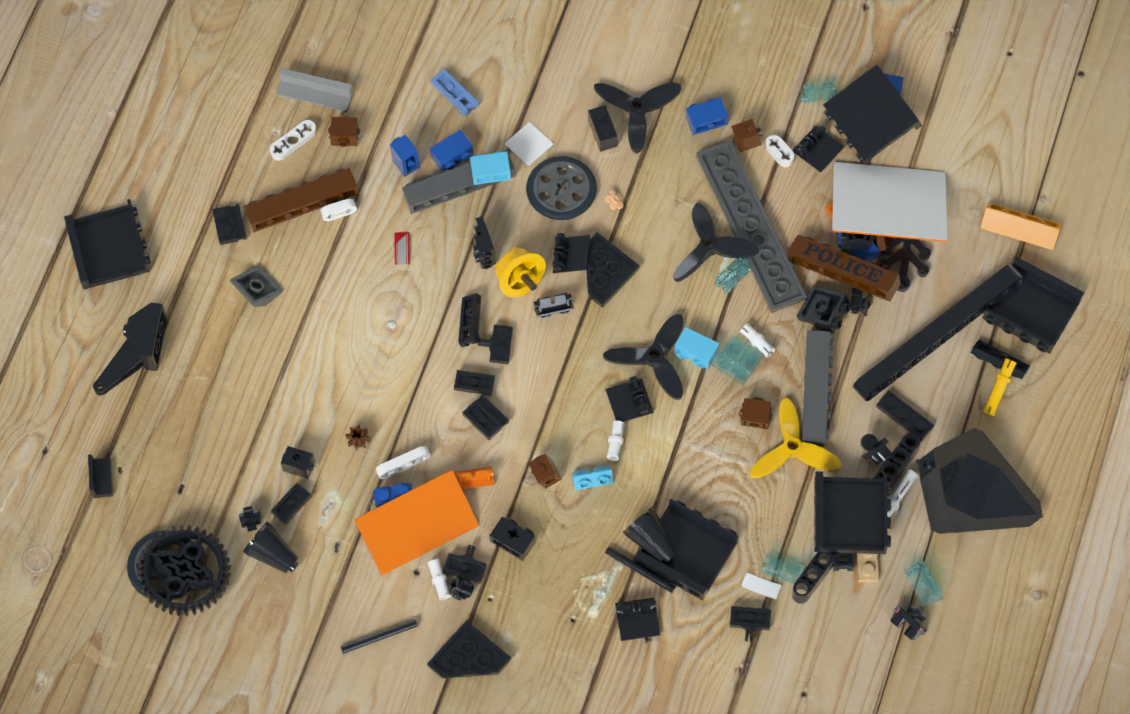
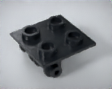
[792,124,844,173]
[552,233,591,274]
[605,376,654,422]
[615,597,660,641]

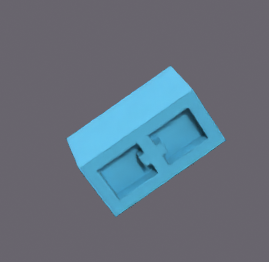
[470,151,511,185]
[674,327,719,369]

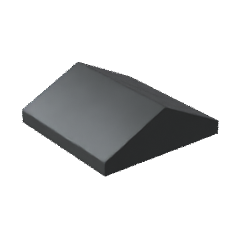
[230,265,283,307]

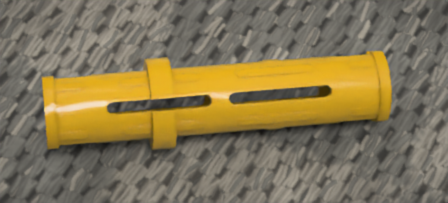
[983,358,1017,417]

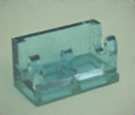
[761,553,805,585]
[904,561,943,607]

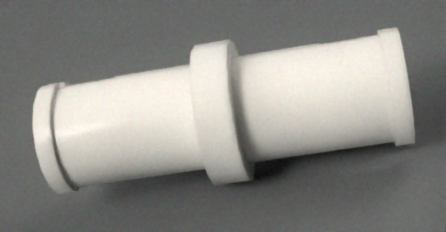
[740,323,775,358]
[606,421,625,461]
[427,559,451,600]

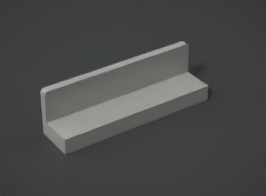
[277,68,353,112]

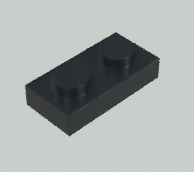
[454,370,495,396]
[271,483,312,525]

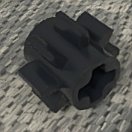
[239,506,261,532]
[449,575,474,601]

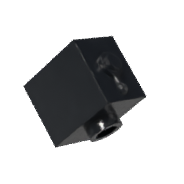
[841,232,874,250]
[281,446,315,479]

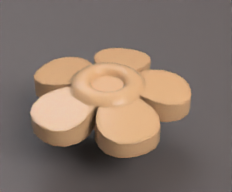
[605,190,624,210]

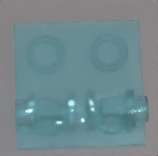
[711,336,765,385]

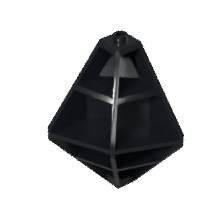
[916,428,1043,534]

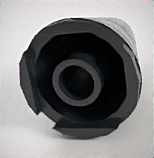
[623,507,675,562]
[243,522,299,574]

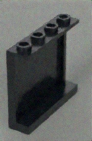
[823,65,922,165]
[64,199,151,290]
[982,257,1085,354]
[814,471,891,554]
[634,498,739,601]

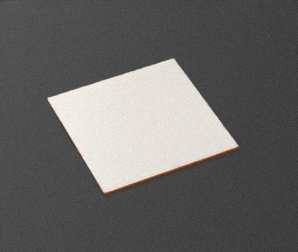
[832,162,947,242]

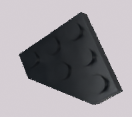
[586,232,640,308]
[427,620,512,679]

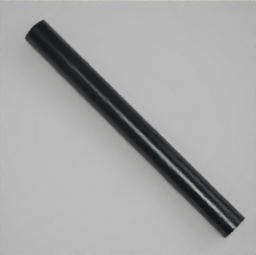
[605,547,676,593]
[340,619,418,654]

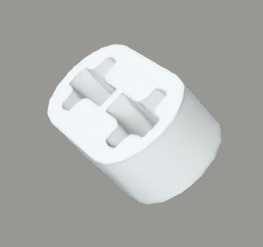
[765,135,794,167]
[320,199,357,221]

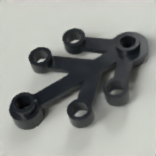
[880,237,931,292]

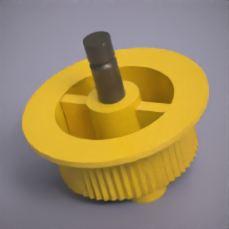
[495,247,546,297]

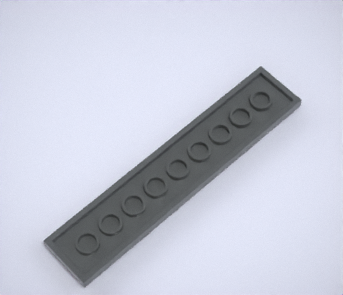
[696,140,807,313]

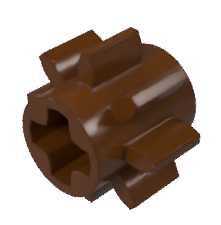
[345,425,370,450]

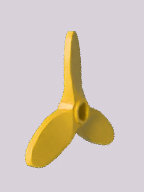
[750,398,842,478]

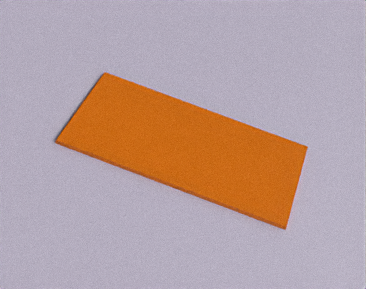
[354,470,479,575]

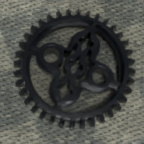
[137,525,231,616]

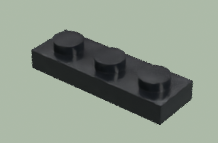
[970,339,1030,379]
[876,391,934,442]

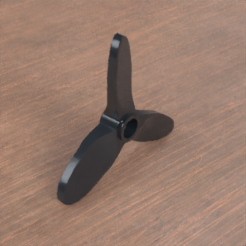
[594,82,681,154]
[673,203,759,282]
[603,314,683,400]

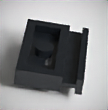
[212,203,247,245]
[462,394,509,440]

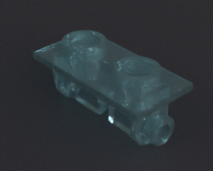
[799,82,838,103]
[714,258,751,294]

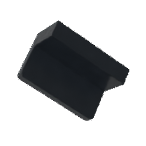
[88,454,113,498]

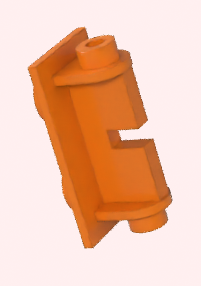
[453,466,495,490]

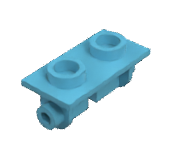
[572,465,613,490]

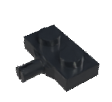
[478,324,513,365]
[443,545,487,584]
[730,606,771,642]

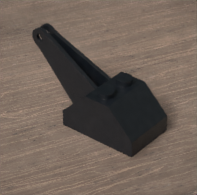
[93,303,167,396]

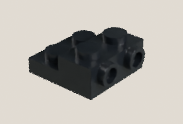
[472,216,496,269]
[796,286,851,334]

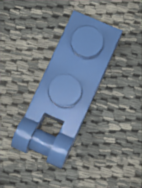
[431,69,479,117]

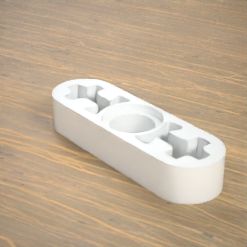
[270,120,316,161]
[376,446,431,479]

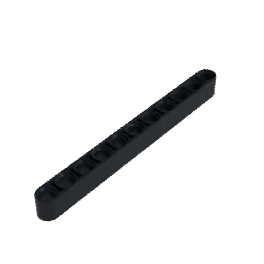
[853,264,1024,401]
[792,433,920,604]

